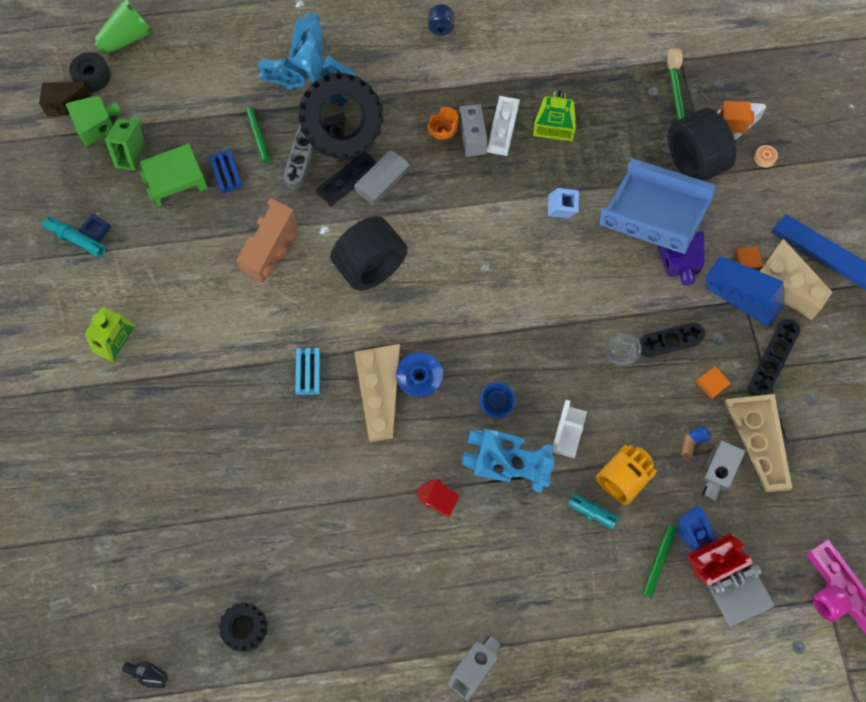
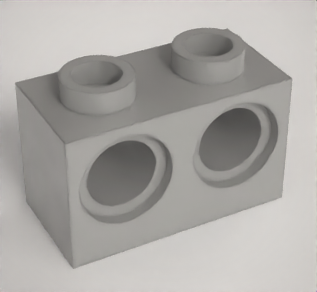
[459,104,487,157]

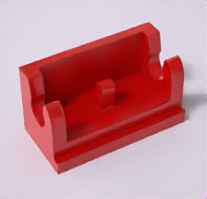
[687,533,752,586]

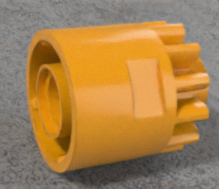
[596,444,657,505]

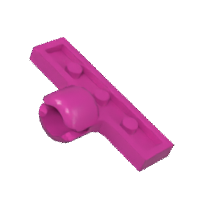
[806,540,866,635]

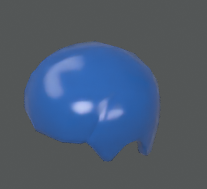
[479,382,515,419]

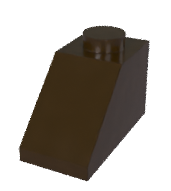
[39,82,91,117]

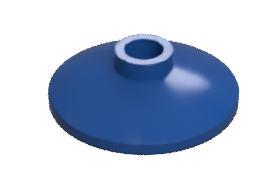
[396,352,443,397]

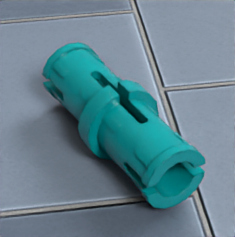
[568,492,619,529]

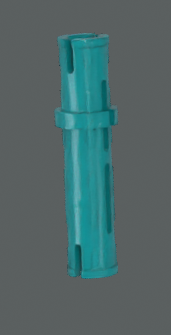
[42,216,106,258]

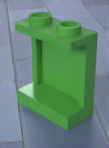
[139,143,208,207]

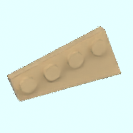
[354,344,400,442]
[725,394,792,492]

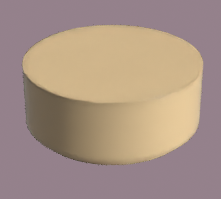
[667,48,683,70]

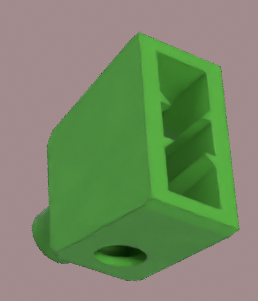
[66,96,122,146]
[105,117,145,171]

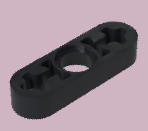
[638,323,705,357]

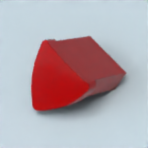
[417,478,460,517]

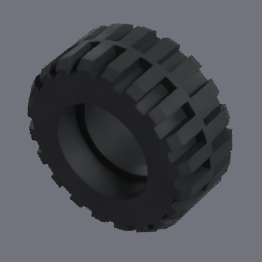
[298,73,384,159]

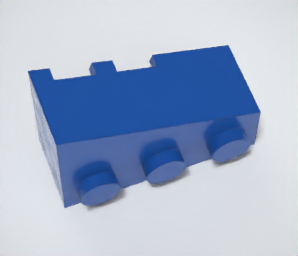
[706,256,784,328]

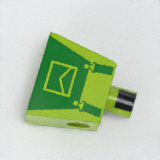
[533,90,576,141]
[85,307,135,362]

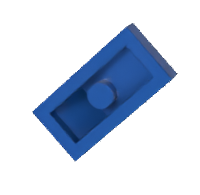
[676,505,716,552]

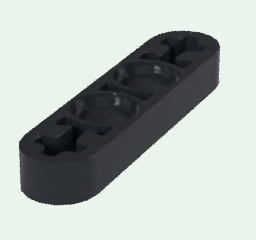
[748,319,800,396]

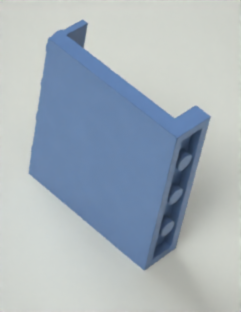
[599,158,716,254]

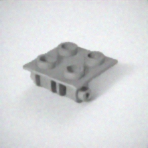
[707,564,775,628]

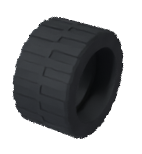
[667,108,737,181]
[330,216,408,291]

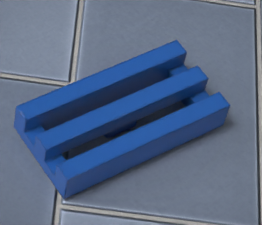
[209,149,242,193]

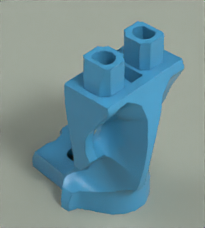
[258,13,325,90]
[288,19,357,106]
[461,427,555,493]

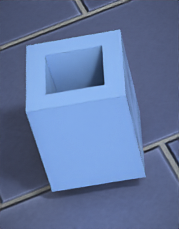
[548,188,579,218]

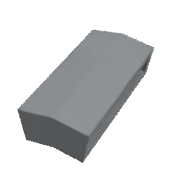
[354,150,410,206]

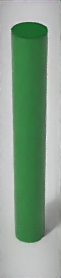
[669,68,686,120]
[246,107,270,163]
[642,525,677,598]

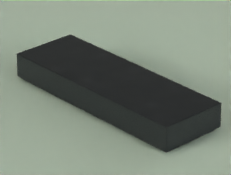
[316,152,377,206]

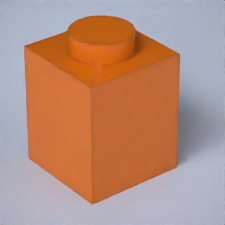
[719,101,754,133]

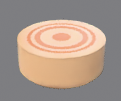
[754,145,778,168]

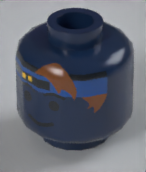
[428,4,454,36]

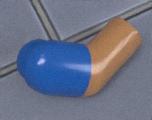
[681,427,711,458]

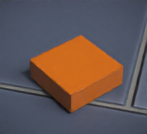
[735,246,764,270]
[696,366,731,399]

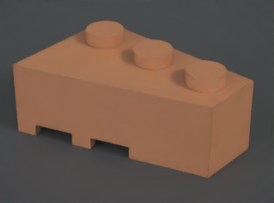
[236,198,299,283]

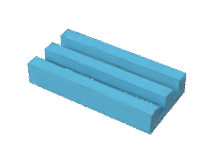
[295,348,320,395]

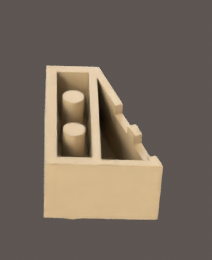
[760,239,833,320]

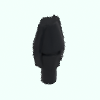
[122,661,168,688]

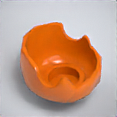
[427,107,460,140]

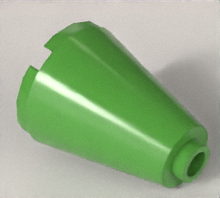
[94,0,153,54]

